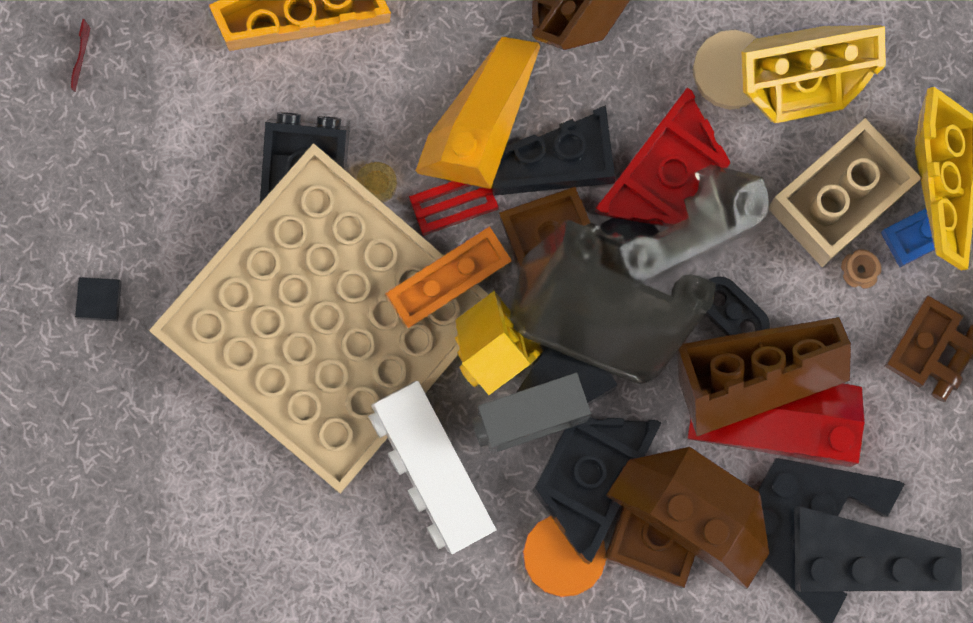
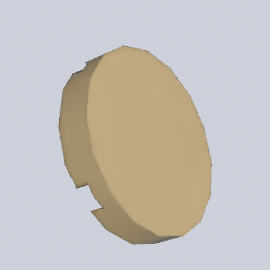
[692,30,757,110]

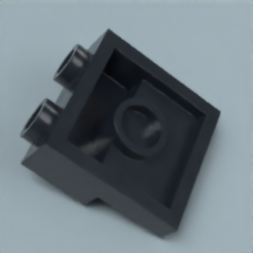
[260,112,350,203]

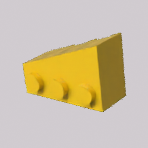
[455,291,544,395]

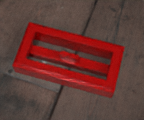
[409,181,499,236]

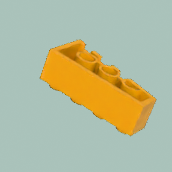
[209,0,391,51]

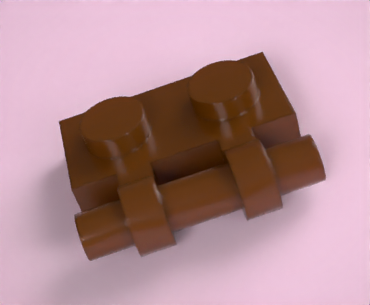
[884,295,973,402]

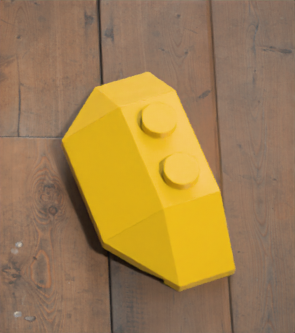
[741,25,886,123]

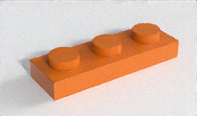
[384,226,512,329]

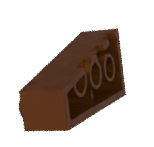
[677,317,851,436]

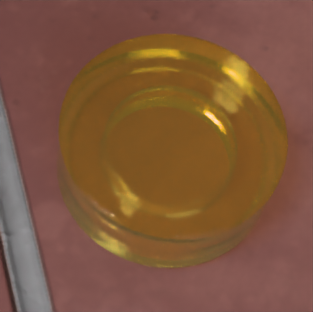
[356,162,397,203]

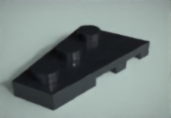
[493,105,615,196]

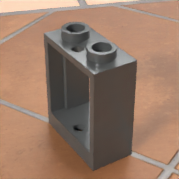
[472,373,591,454]

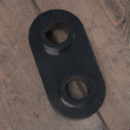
[698,276,770,336]

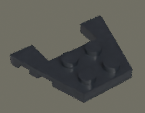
[757,458,905,623]

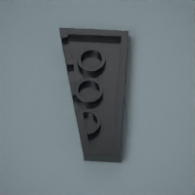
[794,506,962,592]

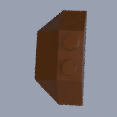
[532,0,630,50]
[606,447,769,589]

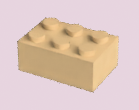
[768,118,921,267]

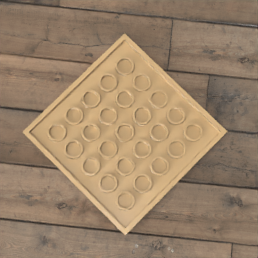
[149,143,489,494]

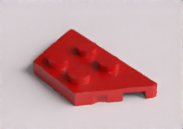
[595,87,731,229]

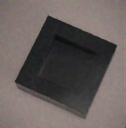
[75,277,122,322]

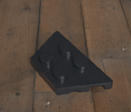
[532,417,661,565]

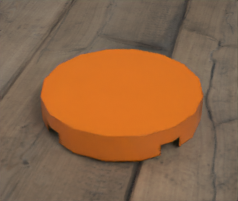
[523,516,606,597]

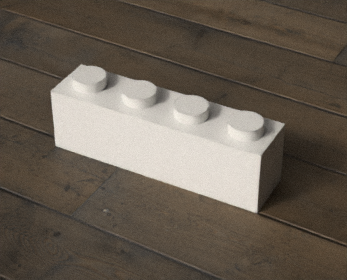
[368,381,496,554]

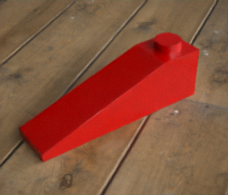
[687,383,865,467]

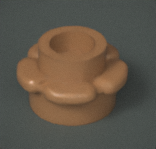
[841,249,881,289]

